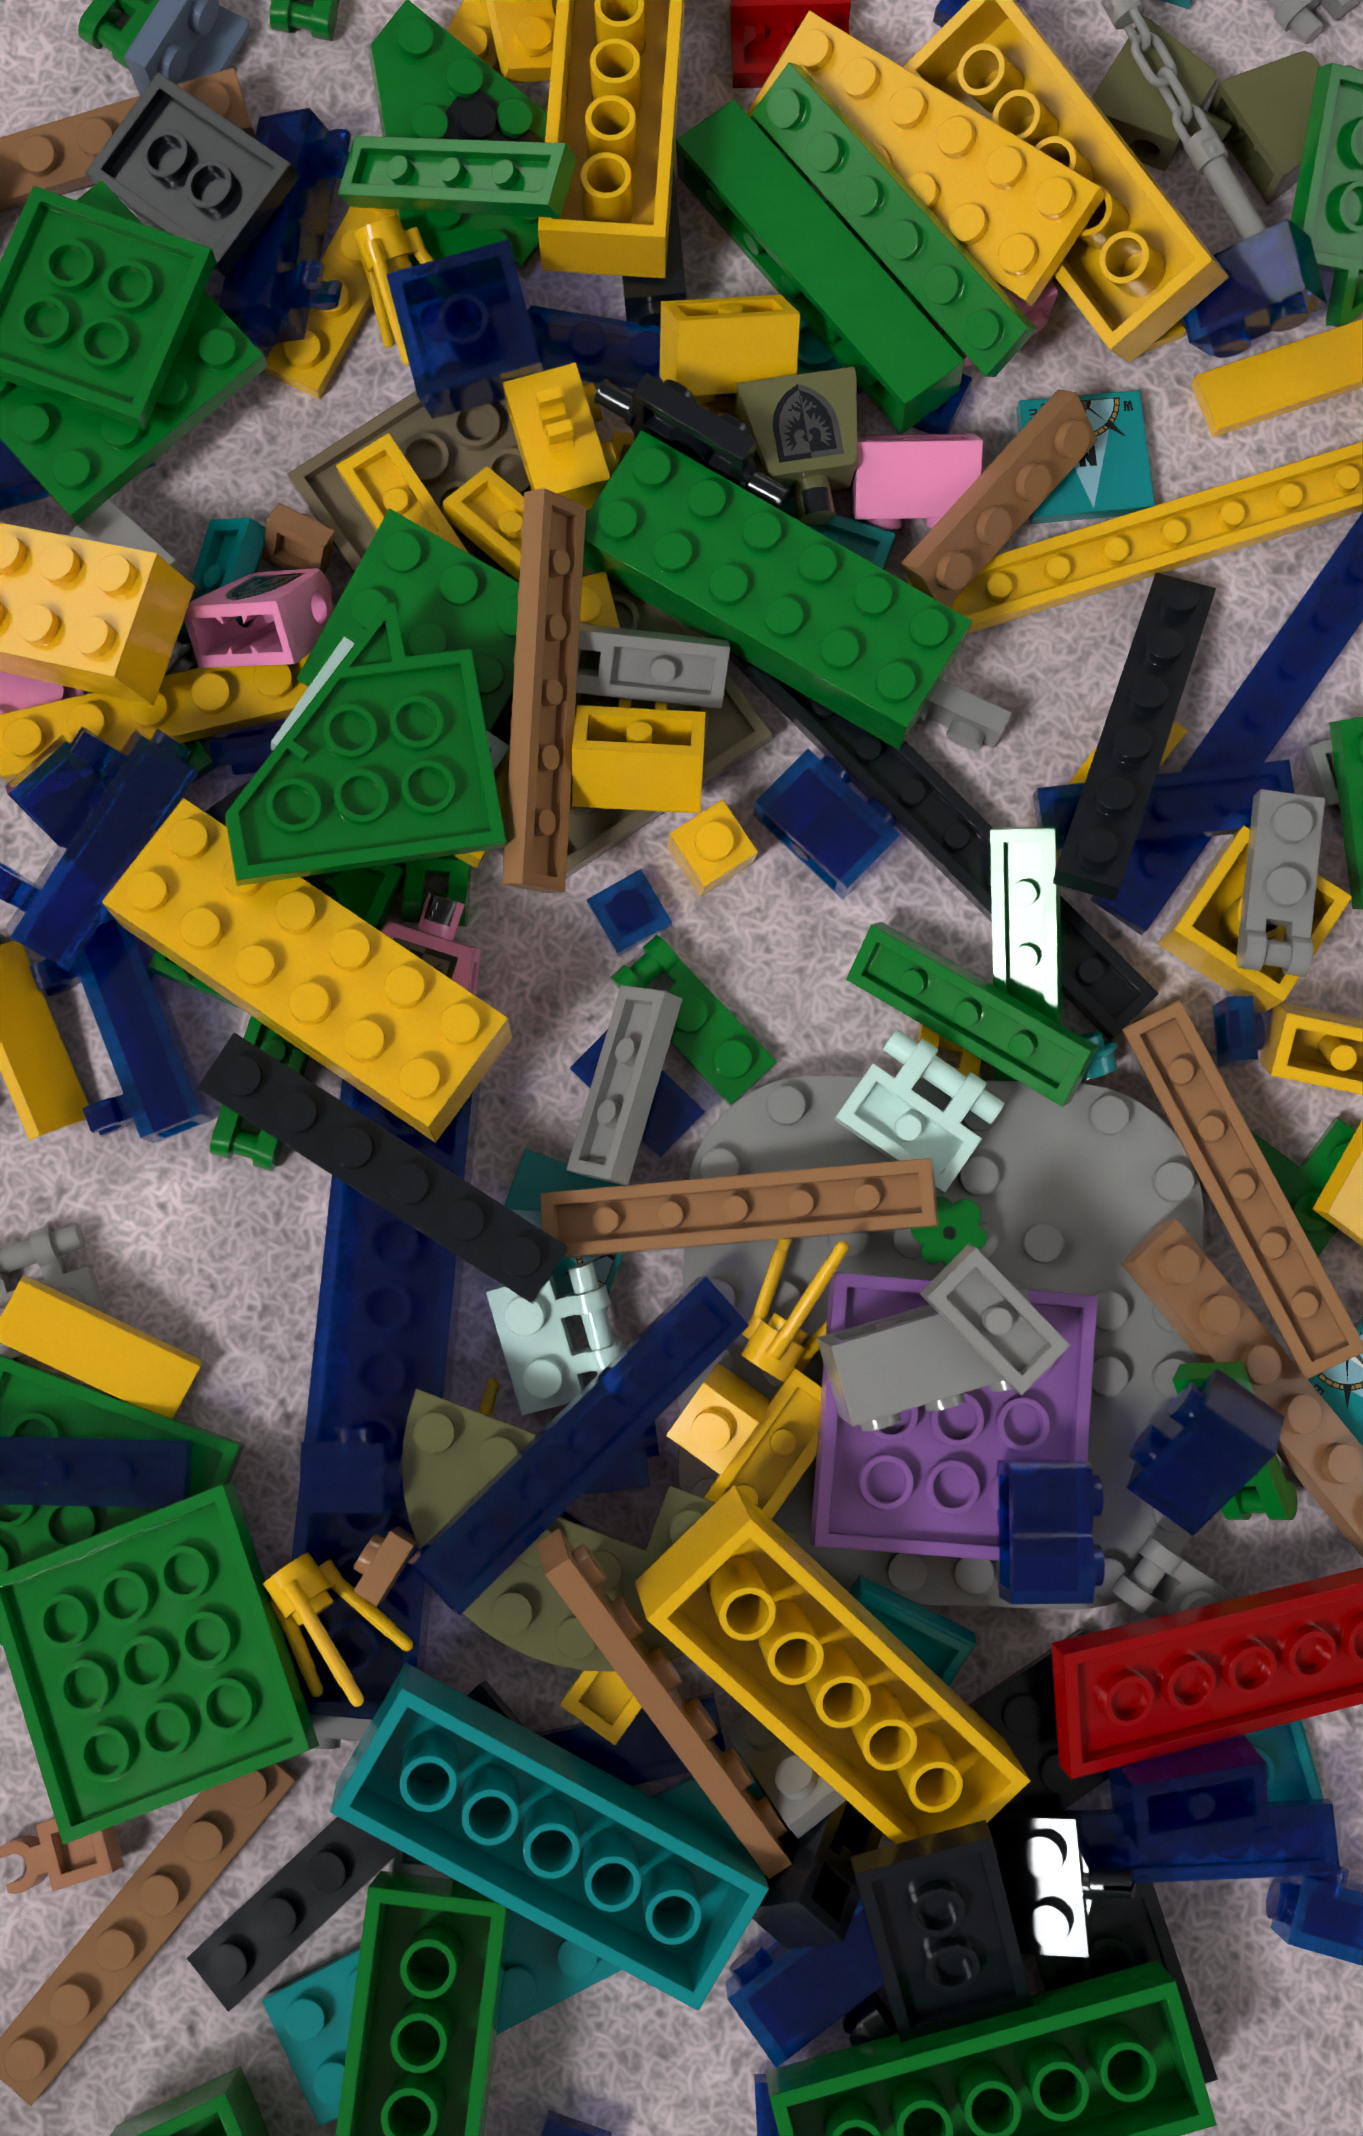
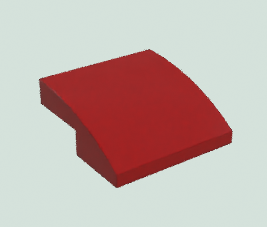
[729,0,851,88]

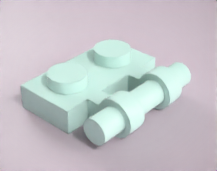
[834,1029,1005,1194]
[486,1261,628,1416]

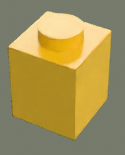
[666,799,758,898]
[666,1362,770,1476]

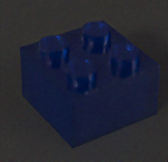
[386,239,547,419]

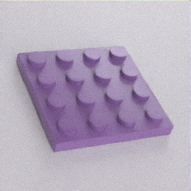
[810,1272,1097,1567]

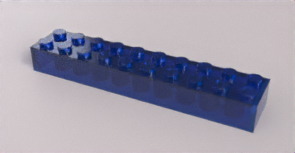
[283,1079,481,1720]

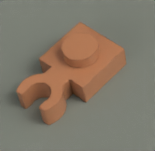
[0,1817,125,1894]

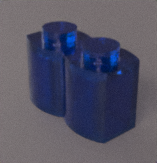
[996,1460,1105,1604]

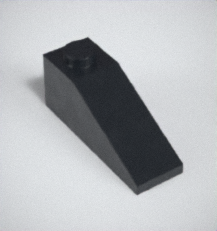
[752,1800,883,1950]

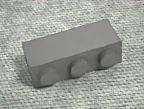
[817,1282,1031,1431]

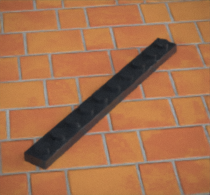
[729,652,1159,1040]

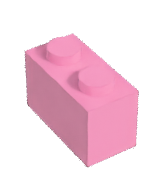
[850,433,983,530]

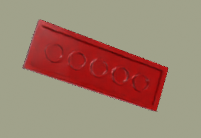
[1051,1568,1363,1779]

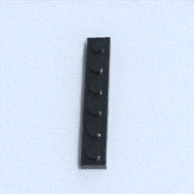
[1052,573,1216,902]
[197,1032,569,1304]
[187,1680,527,2012]

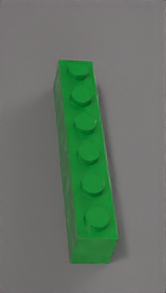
[676,99,965,434]

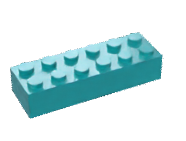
[330,1663,769,2011]

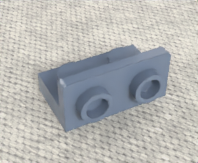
[124,0,251,95]

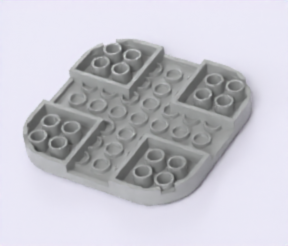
[678,1075,1204,1609]

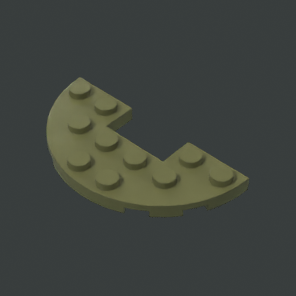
[402,1389,797,1672]

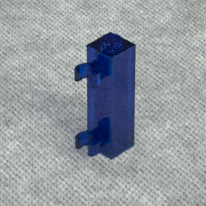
[219,108,351,347]
[0,726,199,972]
[29,900,213,1144]

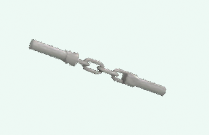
[1101,0,1270,250]

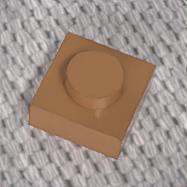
[262,502,335,575]
[353,1526,418,1606]

